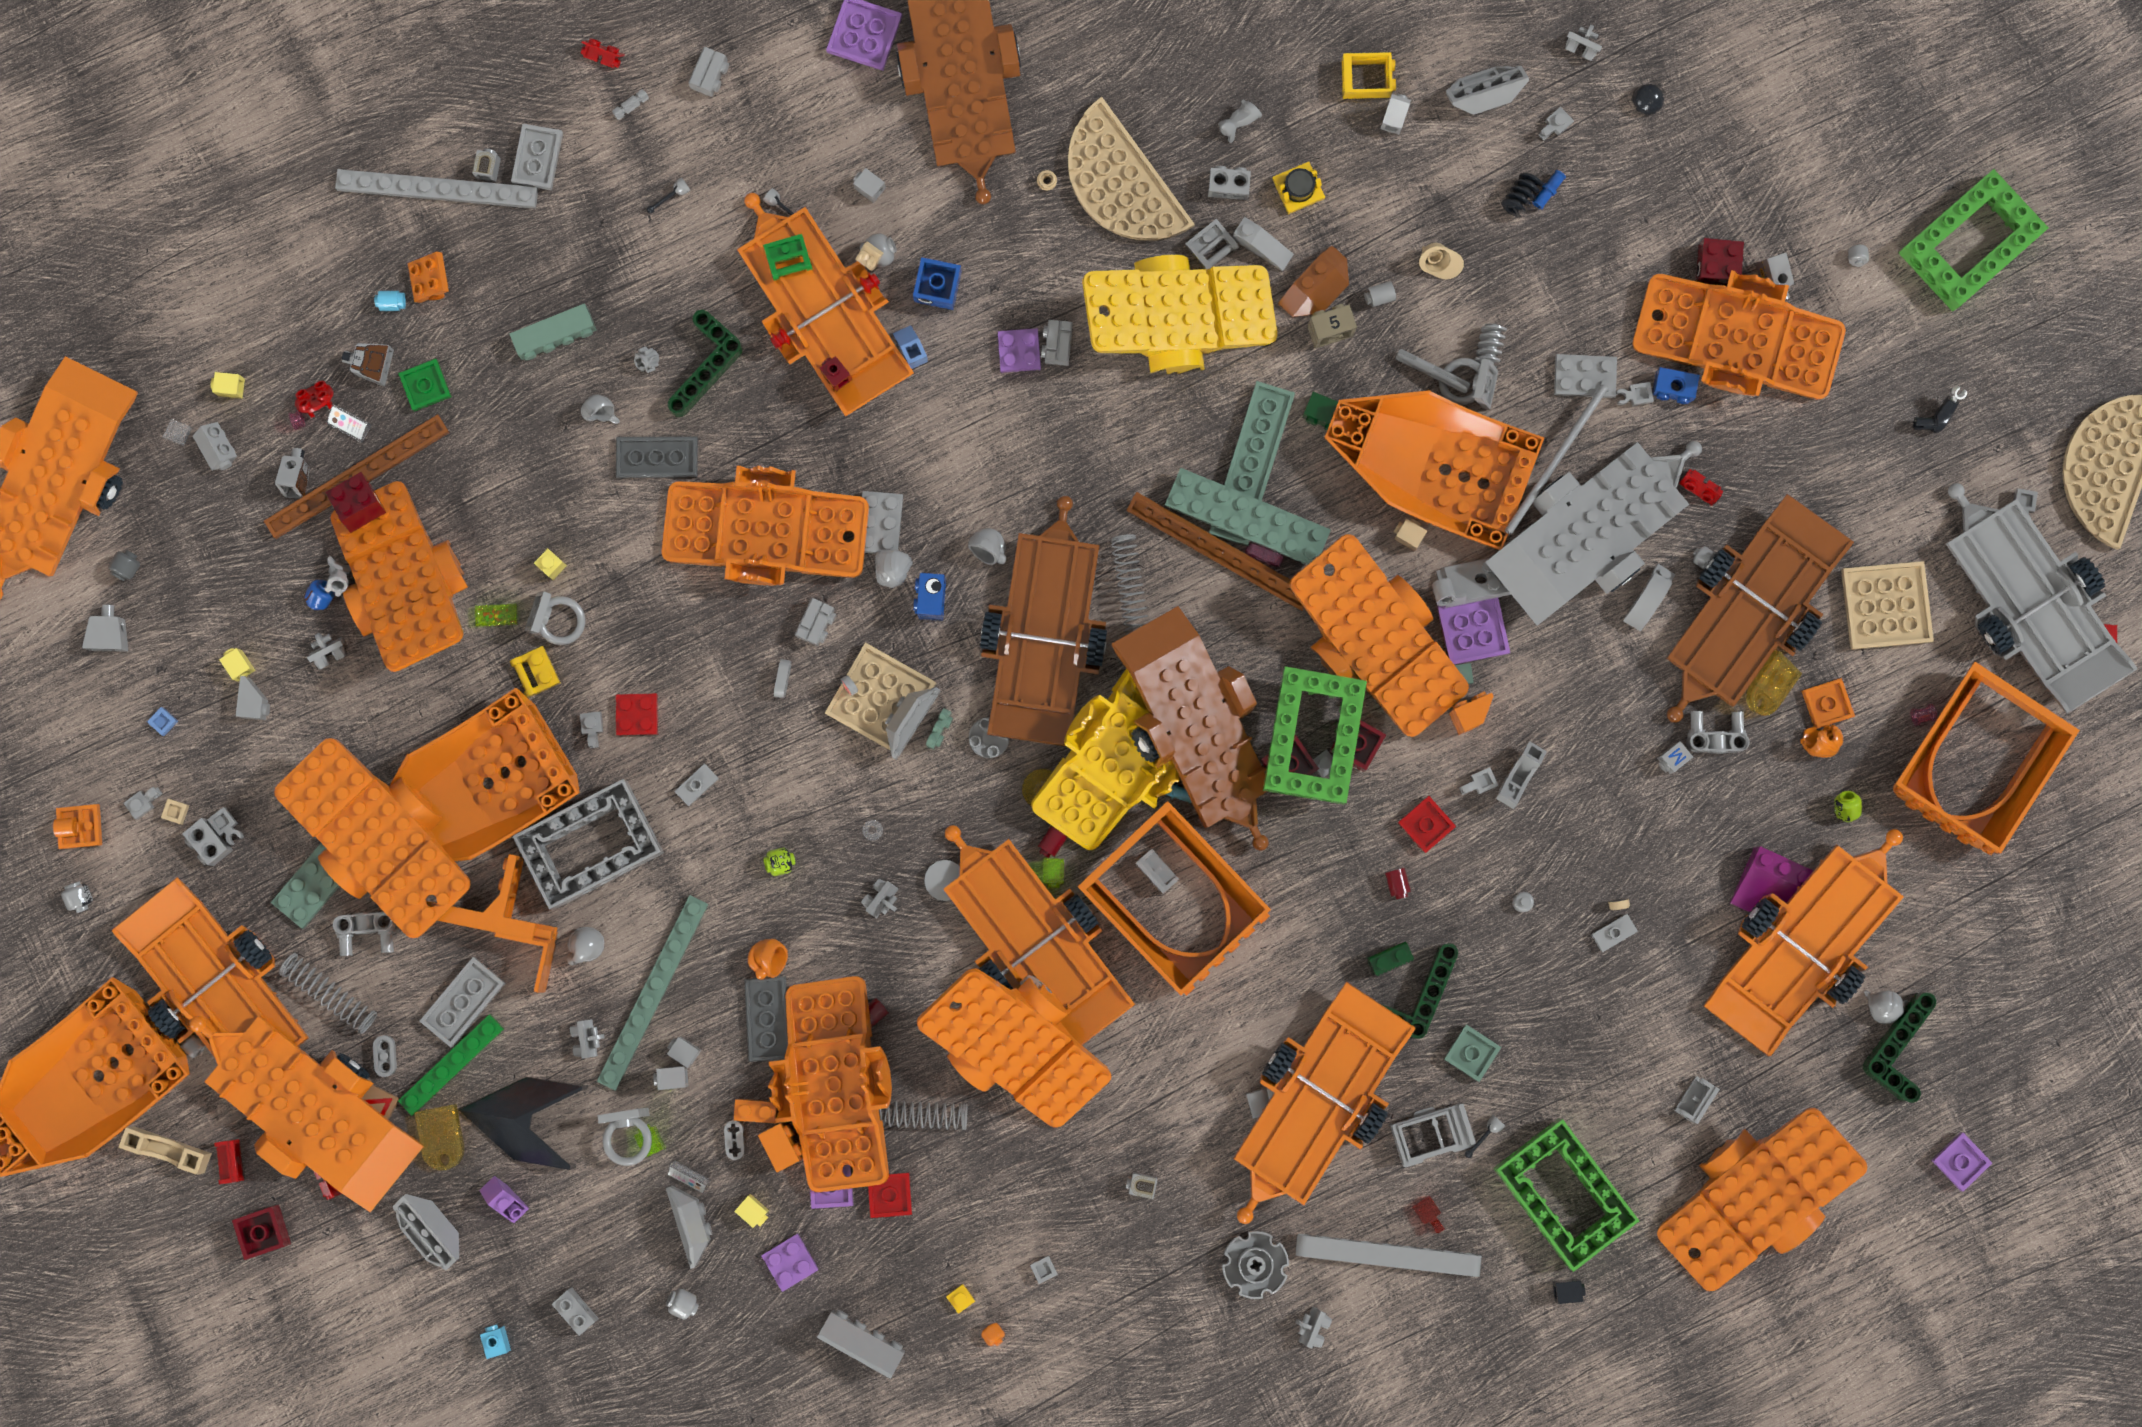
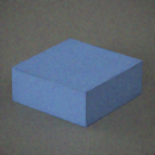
[147,707,178,736]

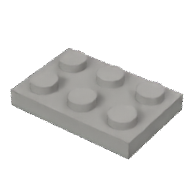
[511,124,563,190]
[1554,354,1617,398]
[862,491,903,554]

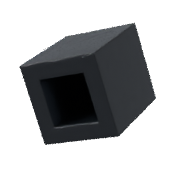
[1552,1279,1586,1304]

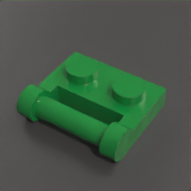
[763,234,813,281]

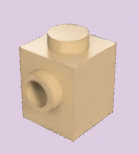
[1394,519,1427,551]

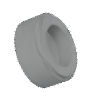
[840,675,858,696]

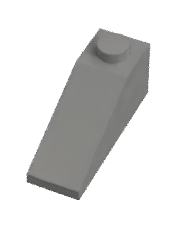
[1233,217,1294,271]

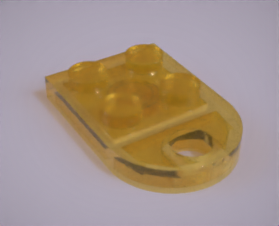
[1746,650,1802,716]
[415,1104,464,1170]

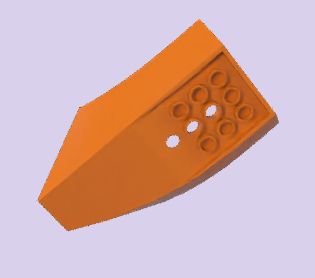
[1325,390,1544,550]
[389,688,580,861]
[0,977,190,1177]

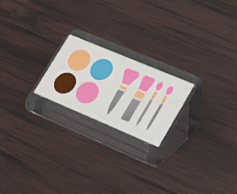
[326,404,372,443]
[667,1161,711,1193]

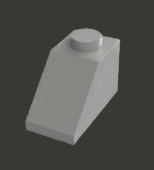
[236,676,270,720]

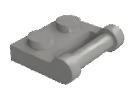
[1185,219,1239,269]

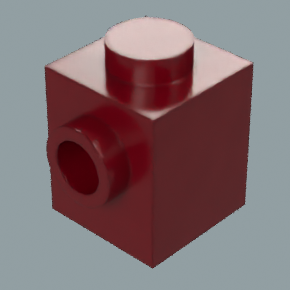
[820,356,852,392]

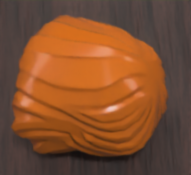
[1800,725,1843,758]

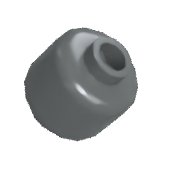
[108,550,140,581]

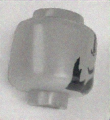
[61,881,93,913]

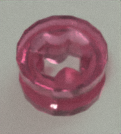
[289,410,306,430]

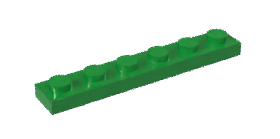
[398,1014,505,1116]

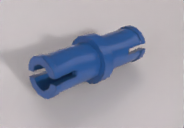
[1532,170,1566,209]

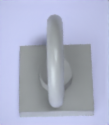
[1439,358,1499,410]
[524,592,585,645]
[597,1108,652,1166]

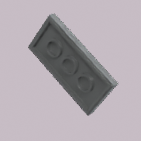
[616,436,698,478]
[744,976,788,1062]

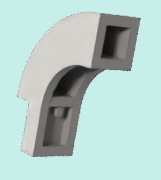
[1623,564,1675,632]
[1496,741,1547,809]

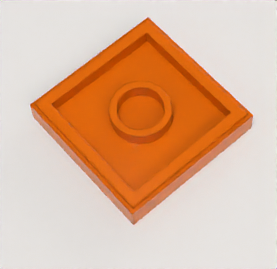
[1801,678,1855,729]

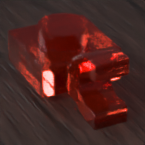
[1412,1196,1445,1234]

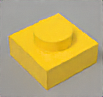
[946,1284,975,1314]

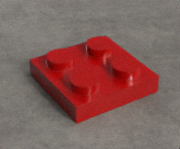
[616,693,658,736]
[1398,796,1456,854]
[868,1172,912,1218]

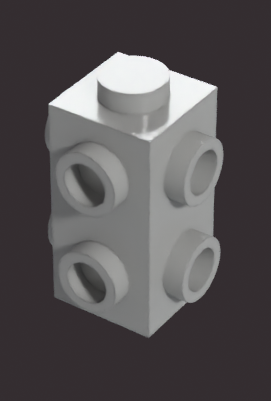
[193,422,237,471]

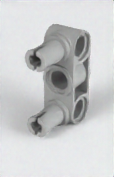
[1686,711,1750,754]
[333,912,397,956]

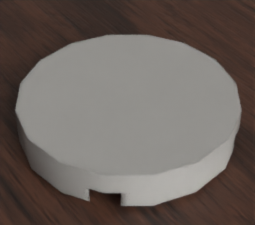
[924,860,960,901]

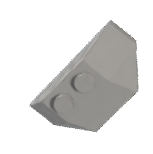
[1446,66,1529,115]
[885,687,941,760]
[666,1185,712,1269]
[393,1194,459,1270]

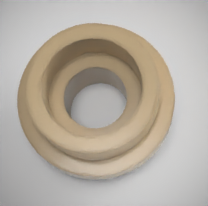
[1037,170,1057,191]

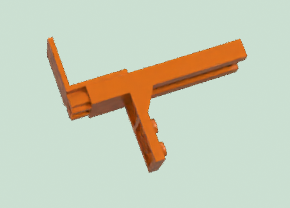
[426,854,558,993]

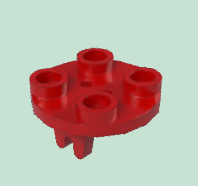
[295,380,334,418]

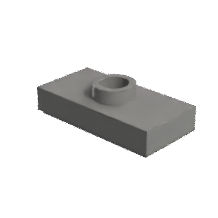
[674,763,719,807]
[1591,914,1638,952]

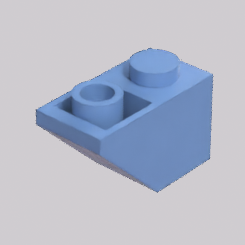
[892,325,928,369]

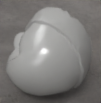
[968,528,1007,565]
[567,927,605,965]

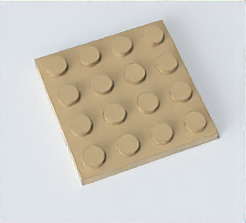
[1841,561,1934,650]
[825,643,936,751]

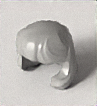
[875,549,913,588]

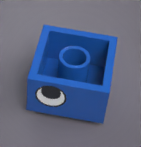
[913,257,962,310]
[913,573,946,621]

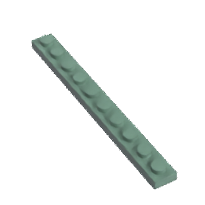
[597,895,709,1091]

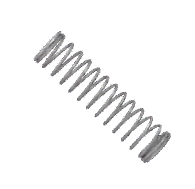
[1110,534,1148,636]
[279,953,377,1034]
[879,1101,968,1130]

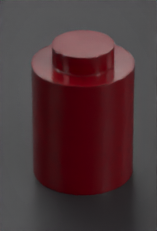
[1038,826,1068,858]
[1385,868,1411,900]
[868,998,889,1028]

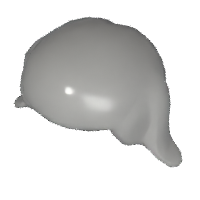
[581,394,620,424]
[1864,990,1908,1024]

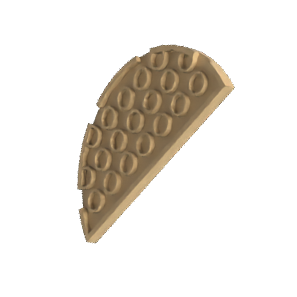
[1068,97,1195,241]
[2063,395,2142,550]

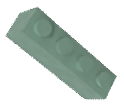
[509,303,597,360]

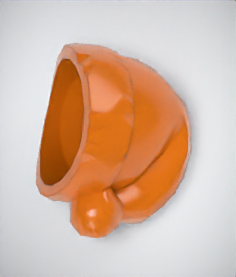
[748,939,788,980]

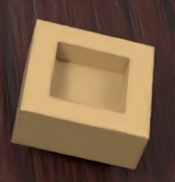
[161,799,190,825]

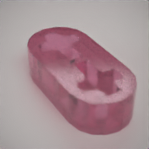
[1245,543,1284,567]

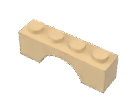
[118,1126,212,1175]

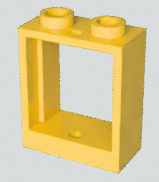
[1341,52,1396,99]

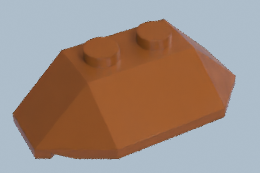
[1278,246,1349,317]

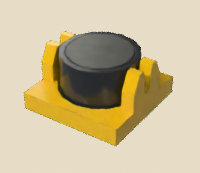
[1272,162,1325,215]

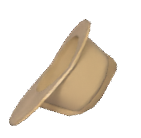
[1419,242,1464,280]

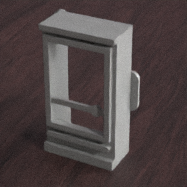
[1389,1102,1476,1167]

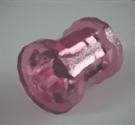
[1910,704,1937,726]

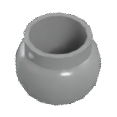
[860,233,897,268]

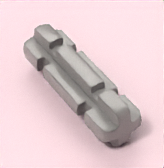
[612,89,649,120]

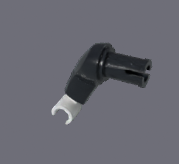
[1913,386,1967,433]

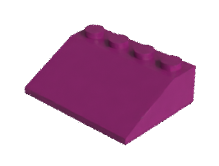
[1730,846,1813,912]

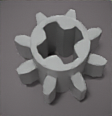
[634,346,659,373]

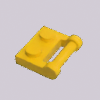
[509,646,561,698]

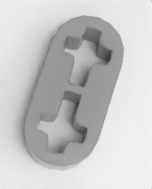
[774,659,792,698]
[724,1120,745,1160]

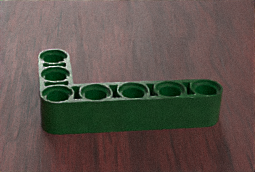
[668,310,743,417]
[1381,943,1458,1039]
[1863,992,1937,1103]

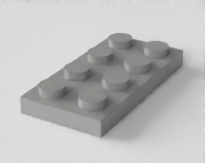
[420,957,506,1048]

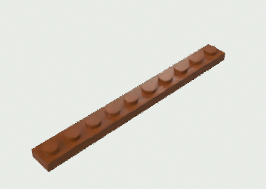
[264,414,450,539]
[1126,492,1304,611]

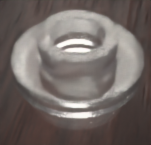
[862,820,883,841]

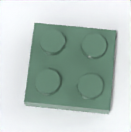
[1444,1024,1501,1082]

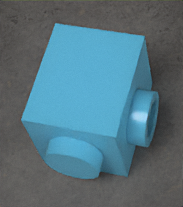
[480,1324,511,1359]

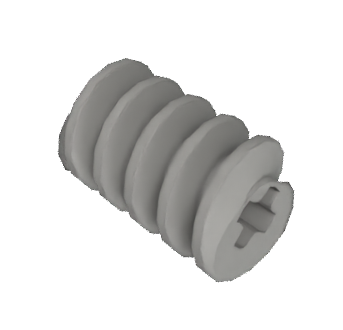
[1474,323,1507,368]

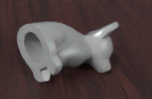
[1218,99,1262,143]
[325,556,351,597]

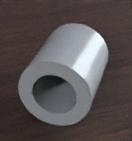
[1364,281,1396,307]

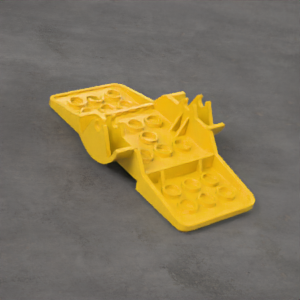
[1082,255,1277,374]
[1031,669,1179,850]

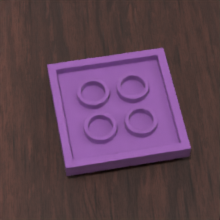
[826,0,903,71]
[1437,597,1510,665]

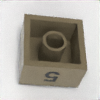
[1307,304,1357,349]

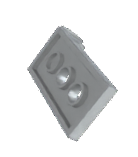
[1432,558,1512,608]

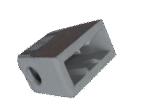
[342,343,394,387]
[275,448,309,499]

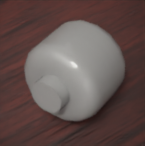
[1848,244,1869,267]
[1693,546,1716,569]
[1512,892,1534,912]
[182,1035,206,1058]

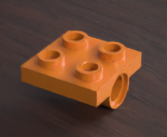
[408,252,449,303]
[53,804,102,849]

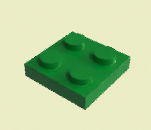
[398,359,452,412]

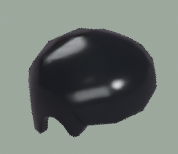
[1631,84,1664,115]

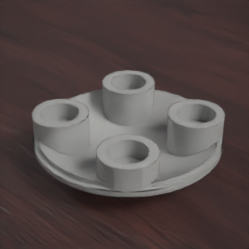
[969,717,1009,758]

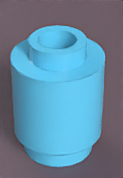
[374,291,406,311]

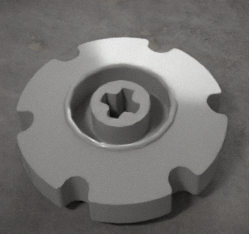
[1222,1230,1289,1299]

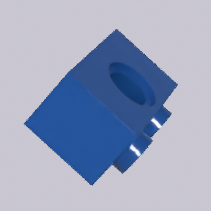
[1652,367,1700,404]

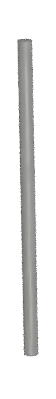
[1505,385,1608,535]

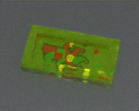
[475,604,518,627]

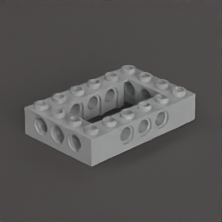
[513,779,664,910]

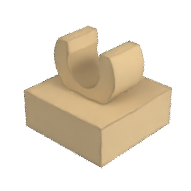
[855,241,884,271]

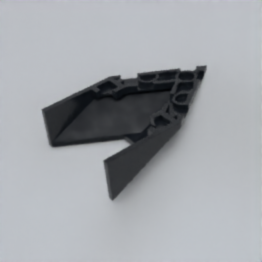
[459,1077,588,1170]

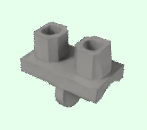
[1565,25,1602,61]
[307,633,347,670]
[861,879,898,919]
[570,1019,605,1059]
[1295,1306,1332,1349]

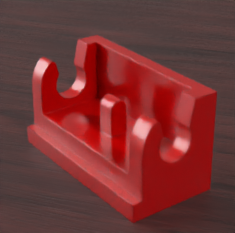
[214,1139,244,1184]

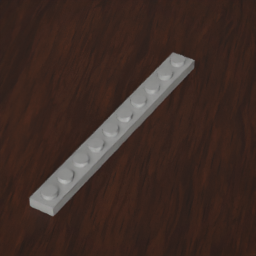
[335,169,538,209]

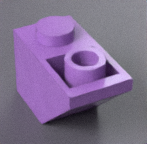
[479,1176,529,1223]

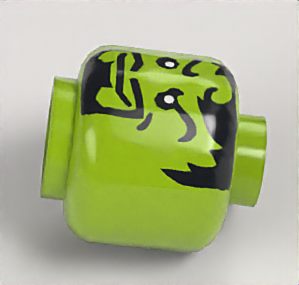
[1834,791,1862,822]
[764,847,795,876]

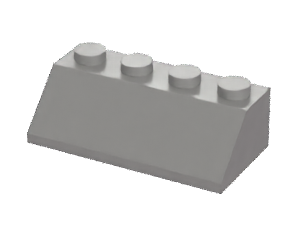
[817,1310,905,1379]

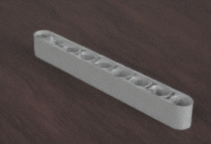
[1295,1234,1482,1277]

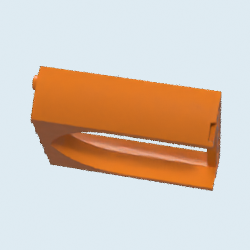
[1893,662,2080,855]
[1077,801,1271,996]

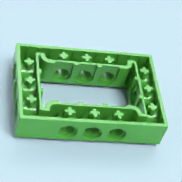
[1899,169,2049,312]
[1263,666,1367,805]
[1493,1118,1639,1272]

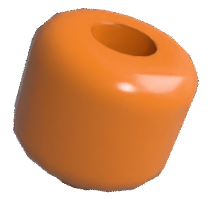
[981,1323,1005,1346]

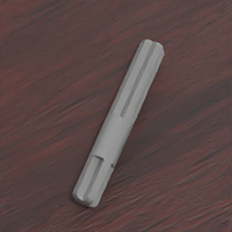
[1396,349,1470,393]

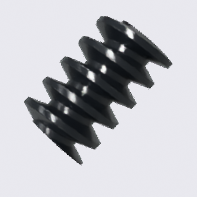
[1501,173,1543,218]

